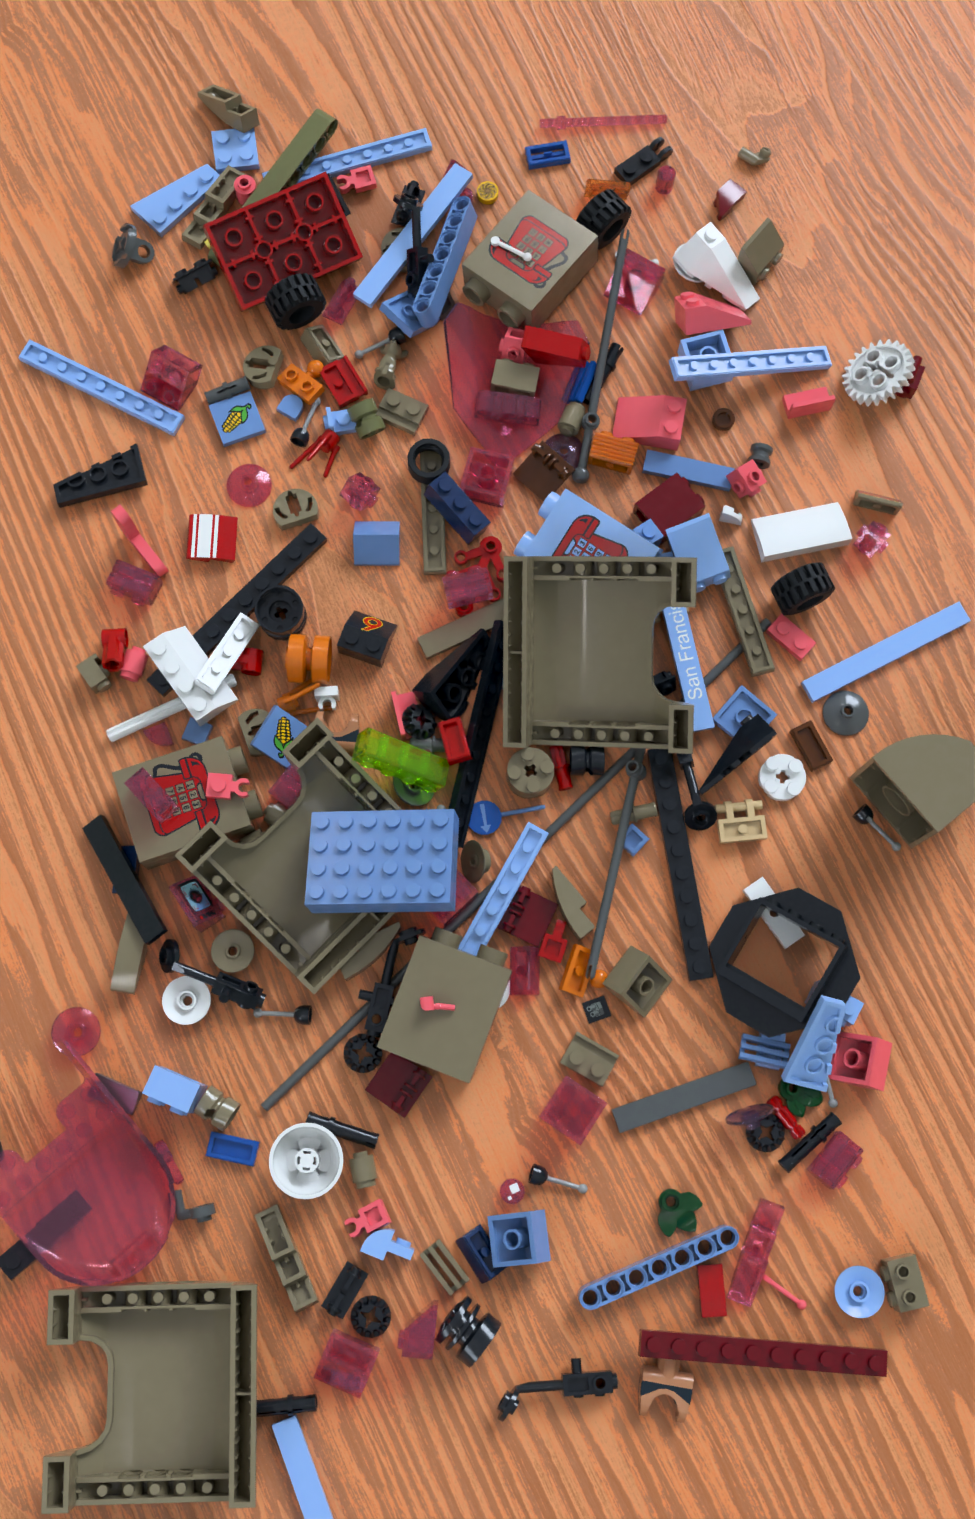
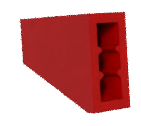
[521,325,591,368]

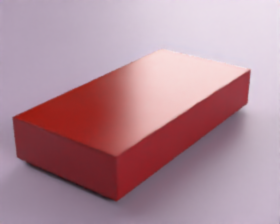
[438,716,472,766]
[696,1263,727,1318]

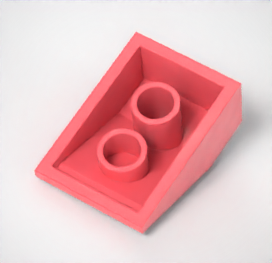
[674,292,751,335]
[612,395,687,451]

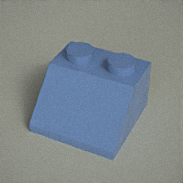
[487,1209,551,1268]

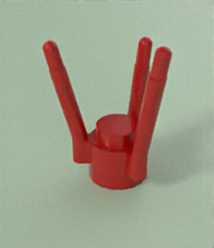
[289,429,340,478]

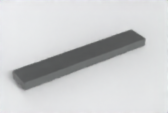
[611,1061,757,1133]

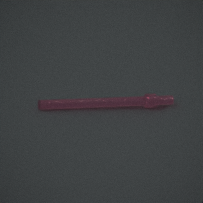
[539,114,667,130]

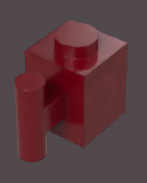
[895,355,925,399]

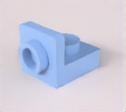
[323,407,356,435]

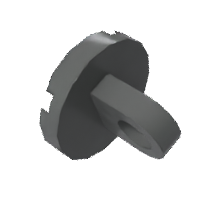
[112,223,154,268]

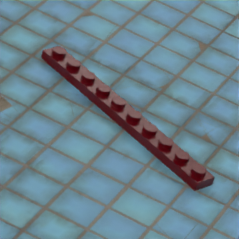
[638,1329,888,1377]

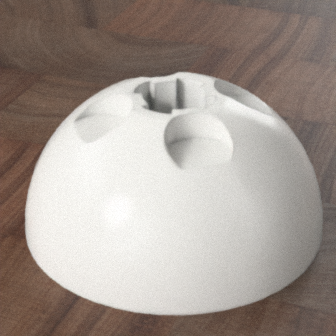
[269,1123,343,1199]

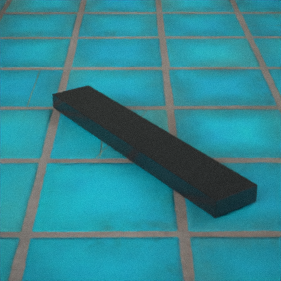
[82,815,168,945]

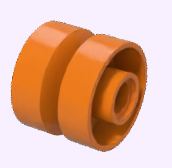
[285,634,332,685]

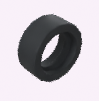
[407,438,450,485]

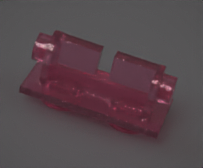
[322,277,357,325]

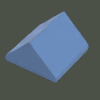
[353,521,400,566]

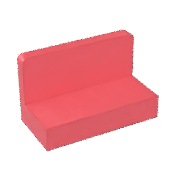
[782,387,836,419]
[391,691,422,742]

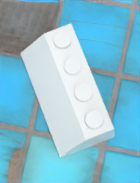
[143,626,238,727]

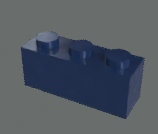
[424,471,491,545]

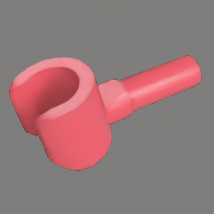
[420,996,455,1011]

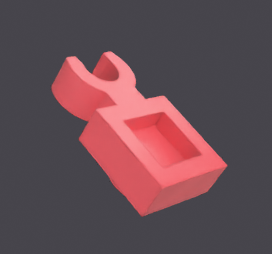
[336,165,377,194]
[206,772,250,800]
[344,1199,392,1238]

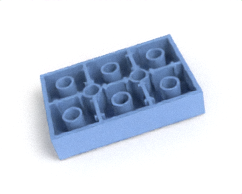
[304,809,459,913]

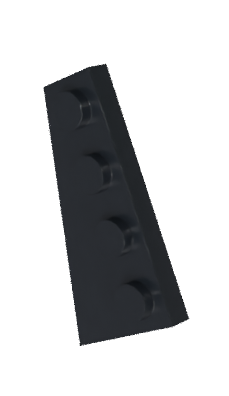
[53,443,148,508]

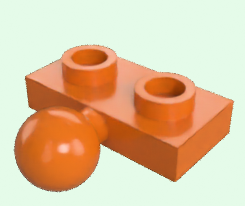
[277,360,325,406]
[559,944,608,998]

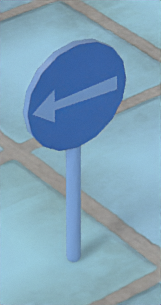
[469,801,545,835]

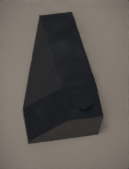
[412,628,490,721]
[699,714,777,796]

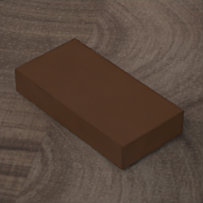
[789,720,833,772]

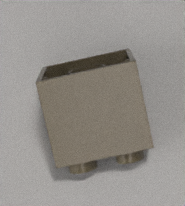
[849,734,975,849]

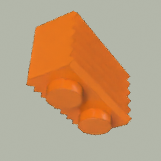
[588,431,639,475]

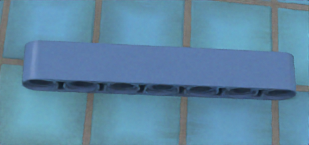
[412,196,477,328]
[577,1225,739,1310]

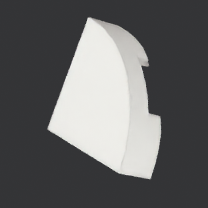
[719,505,743,526]

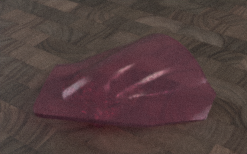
[443,302,590,465]

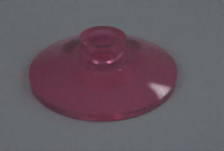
[227,464,272,507]
[51,1007,101,1057]

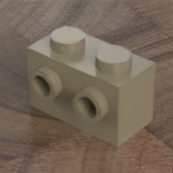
[490,358,540,401]
[880,1253,930,1313]

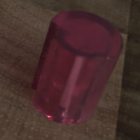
[655,165,676,194]

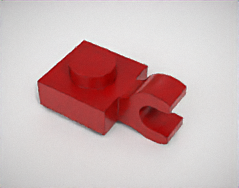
[538,919,568,963]

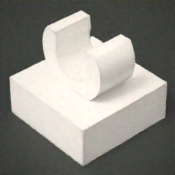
[314,686,340,711]

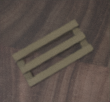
[420,1239,470,1296]

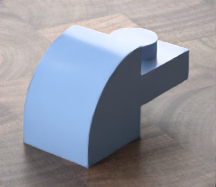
[360,1228,414,1260]

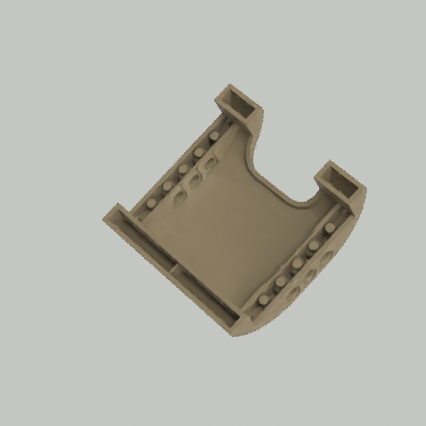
[503,556,697,754]
[174,718,402,994]
[41,1281,257,1514]

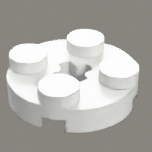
[758,754,806,801]

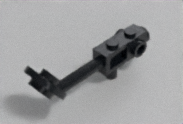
[393,193,434,298]
[677,753,717,831]
[358,926,426,1038]
[159,939,266,1010]
[497,1358,618,1422]

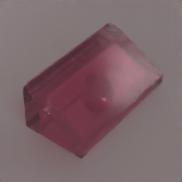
[510,946,540,996]

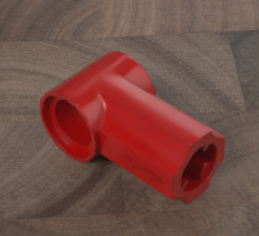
[101,628,129,672]
[230,648,264,676]

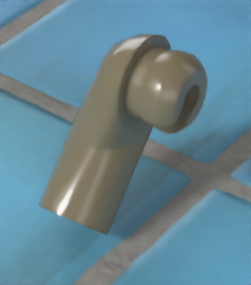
[738,147,771,166]

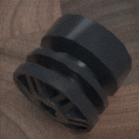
[254,585,307,641]
[435,1295,501,1368]

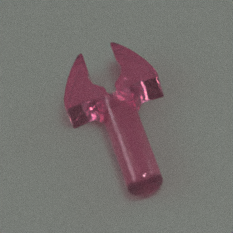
[154,1139,184,1185]

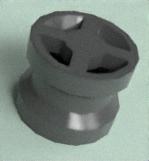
[748,443,773,469]

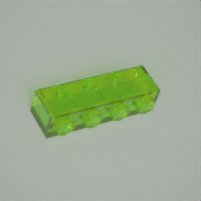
[352,727,449,793]

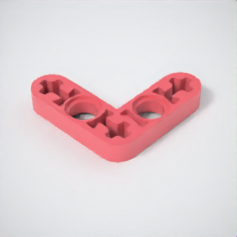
[111,505,169,578]

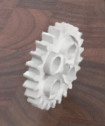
[842,339,915,406]

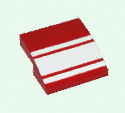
[186,514,238,563]

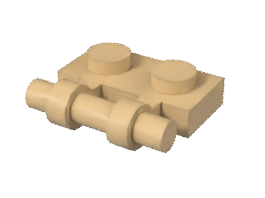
[714,799,768,844]

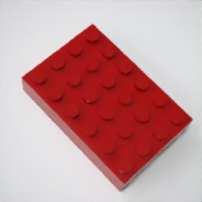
[203,171,363,312]

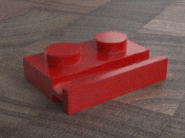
[320,355,368,409]

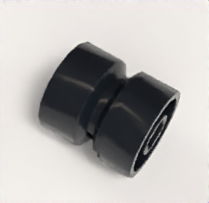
[570,746,605,775]

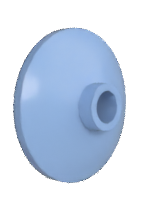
[834,1266,885,1318]

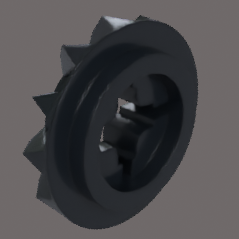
[402,704,438,740]
[344,1034,382,1073]
[746,1112,785,1152]
[351,1295,391,1338]

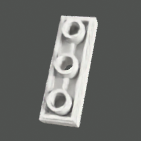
[743,877,805,949]

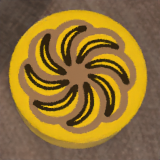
[477,181,498,205]

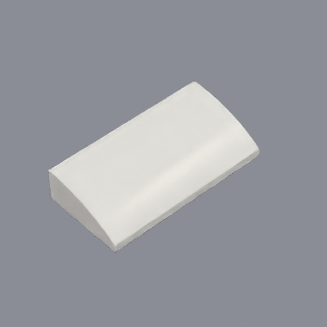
[751,502,852,562]

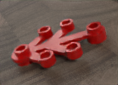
[445,536,504,617]

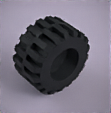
[576,189,632,250]
[265,273,326,330]
[771,562,835,615]

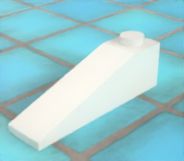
[672,222,760,312]

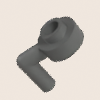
[172,1189,216,1223]

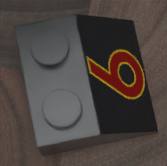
[337,610,397,668]

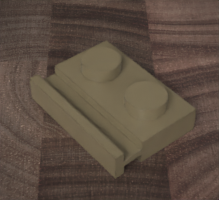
[376,387,429,436]
[560,1032,619,1087]

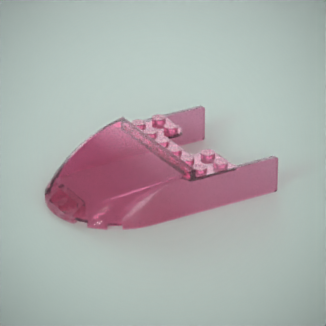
[0,1038,176,1286]

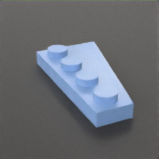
[130,164,220,238]
[781,995,846,1092]

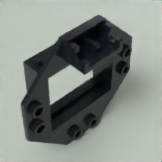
[709,888,861,1038]

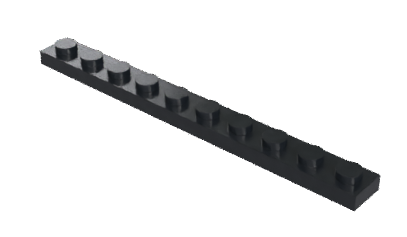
[147,523,327,697]
[448,620,503,848]
[647,749,714,982]

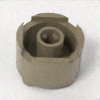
[506,747,554,799]

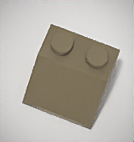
[738,218,784,286]
[602,946,673,1018]

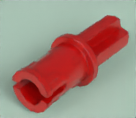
[549,745,573,791]

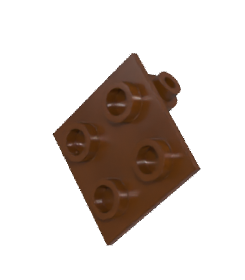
[513,441,575,502]

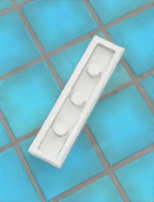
[193,612,260,695]

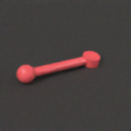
[762,1274,807,1310]

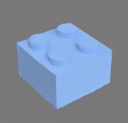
[677,329,733,391]
[142,1065,208,1116]

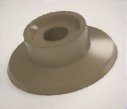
[461,840,491,883]
[211,929,254,973]

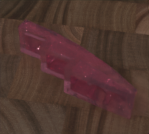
[727,1197,785,1307]

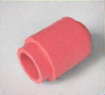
[234,175,256,205]
[119,646,149,682]

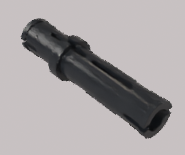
[583,342,624,405]
[306,1111,379,1149]
[778,1112,842,1173]
[257,1394,318,1417]

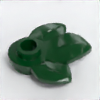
[778,1079,823,1117]
[658,1189,703,1237]

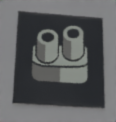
[582,996,611,1024]

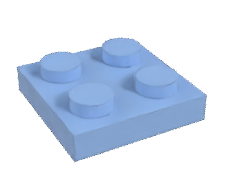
[211,128,260,174]

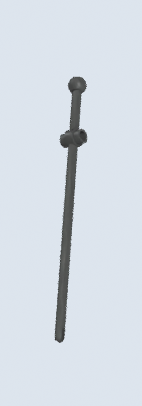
[572,228,630,484]
[585,748,646,979]

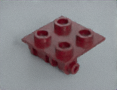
[497,886,558,947]
[365,1053,432,1118]

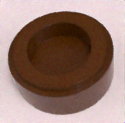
[712,408,735,431]

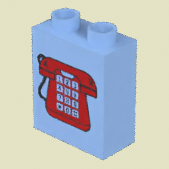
[513,488,663,557]

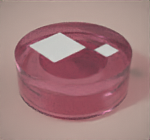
[500,1178,525,1204]

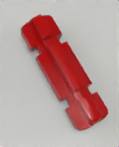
[766,1095,806,1140]

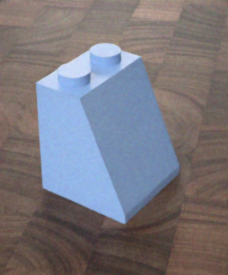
[665,513,731,593]

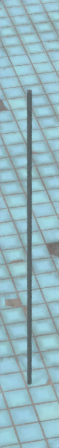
[261,618,771,1111]

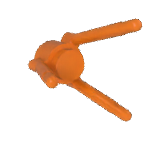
[277,678,337,717]

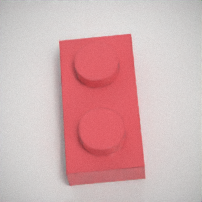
[766,613,816,661]

